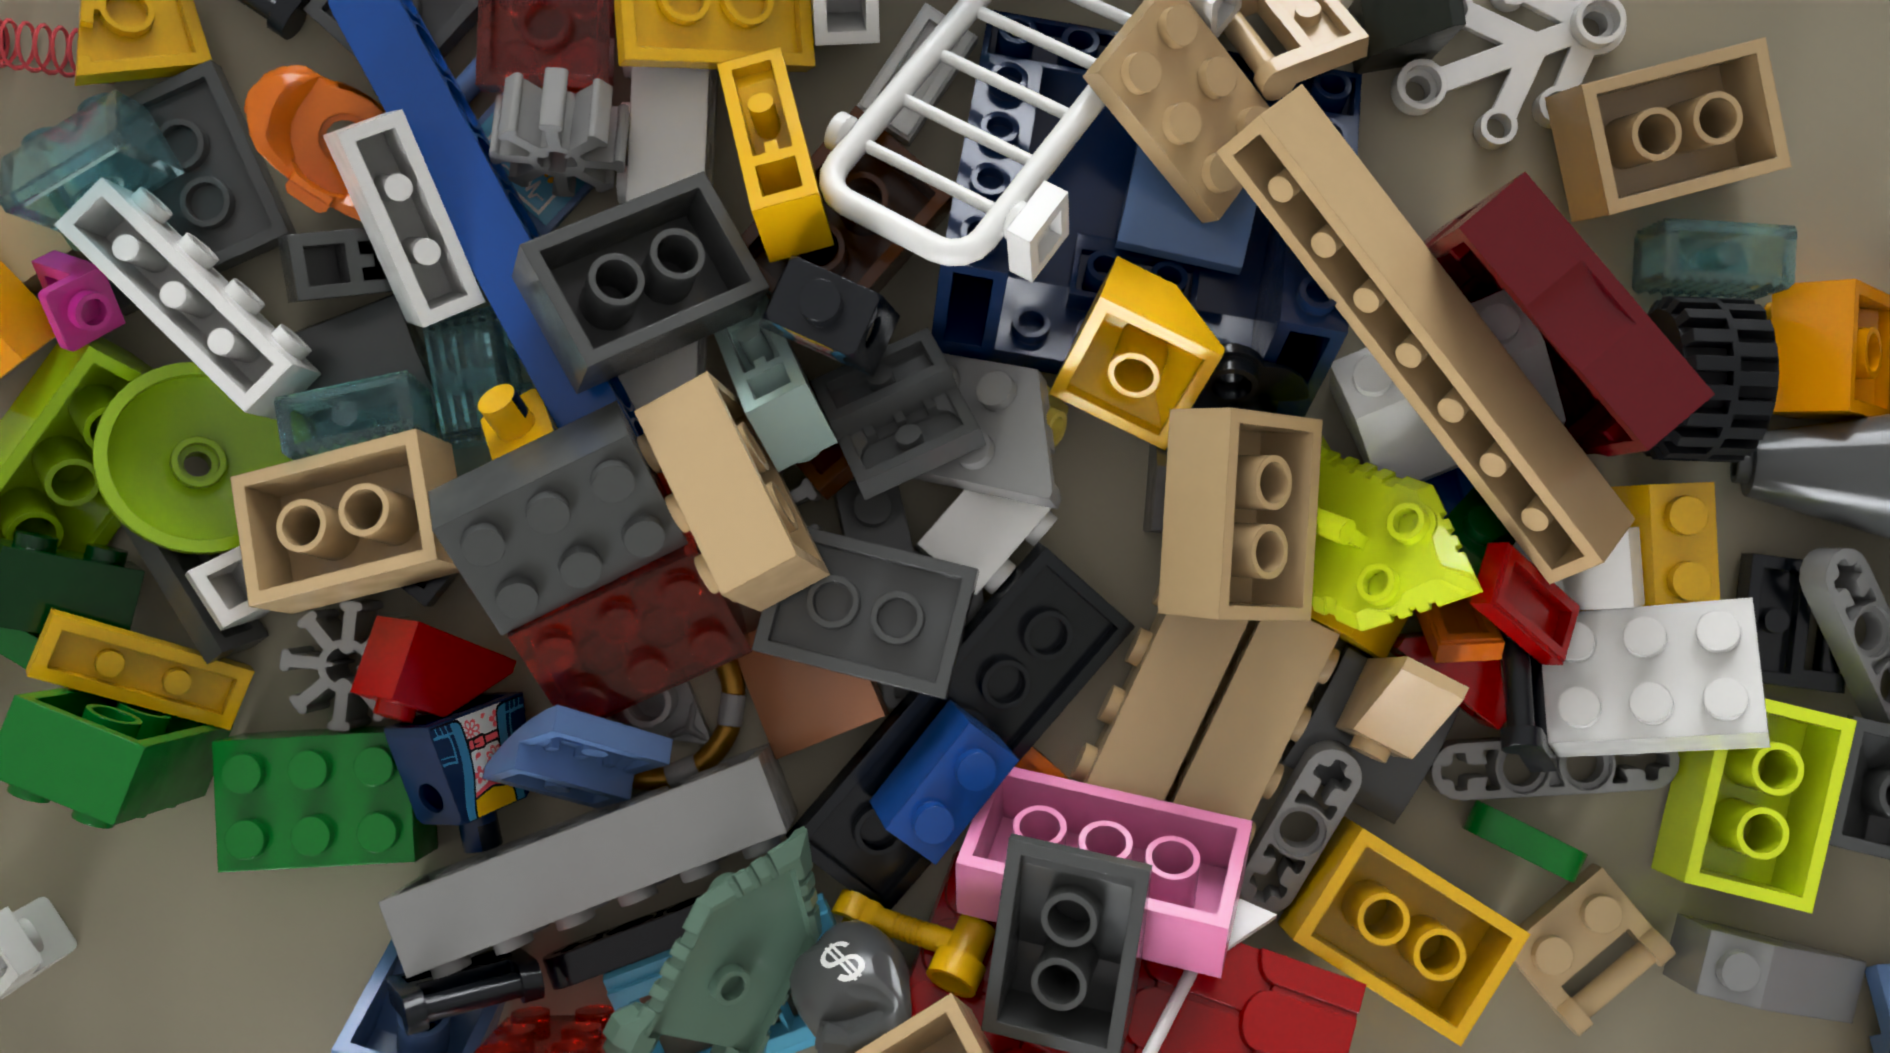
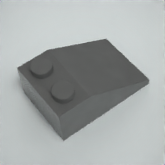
[981,833,1153,1053]

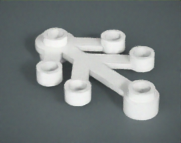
[1390,0,1627,150]

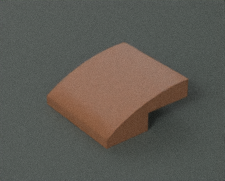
[730,629,889,760]

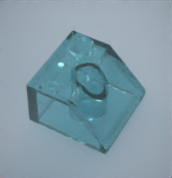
[0,90,185,233]

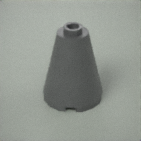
[1730,414,1890,539]

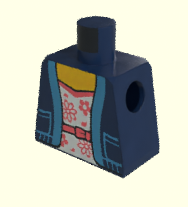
[384,692,529,853]

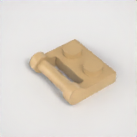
[1221,0,1369,101]
[1513,863,1676,1037]

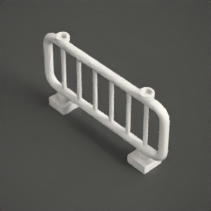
[819,0,1242,282]

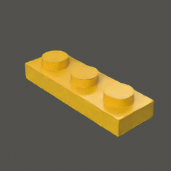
[25,608,255,730]

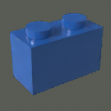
[869,700,1019,865]

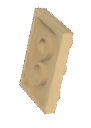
[1083,0,1270,223]

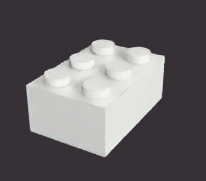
[1542,597,1771,757]

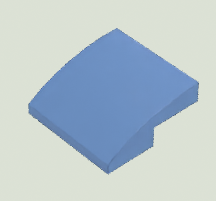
[1115,144,1257,275]
[482,704,673,809]

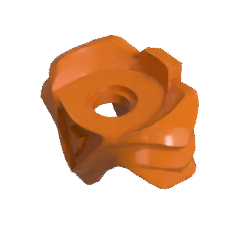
[244,65,386,221]

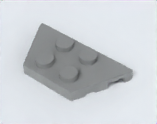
[913,353,1061,509]

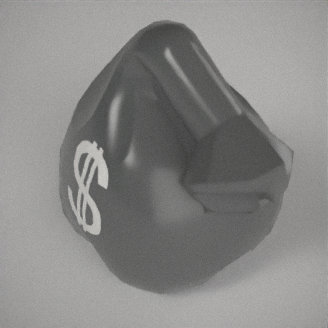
[789,919,912,1053]

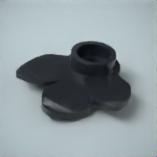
[1192,343,1309,413]

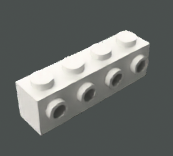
[54,177,322,420]

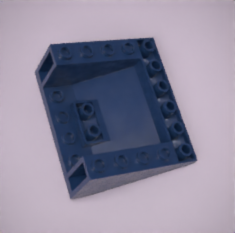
[932,9,1362,417]

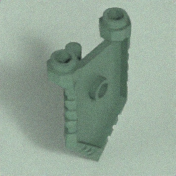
[602,826,822,1053]

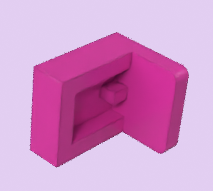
[31,250,126,351]

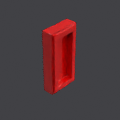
[1470,542,1580,665]

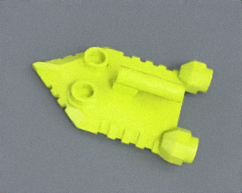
[1312,435,1483,632]

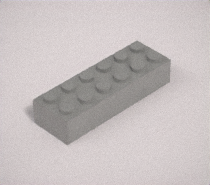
[378,743,798,980]

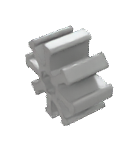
[489,67,630,197]
[279,599,413,732]

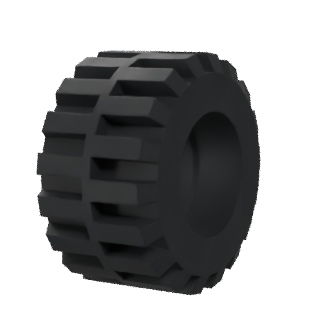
[1643,296,1779,462]

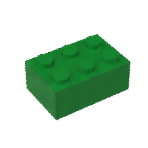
[0,687,233,829]
[212,725,438,873]

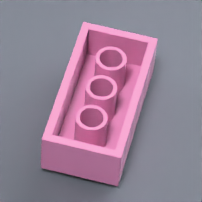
[955,767,1253,978]

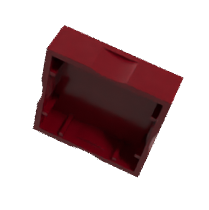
[1424,172,1715,457]

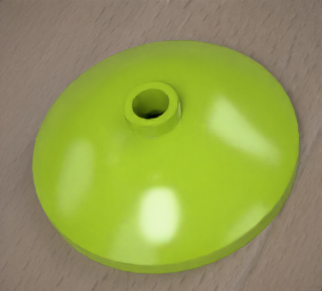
[92,362,304,555]

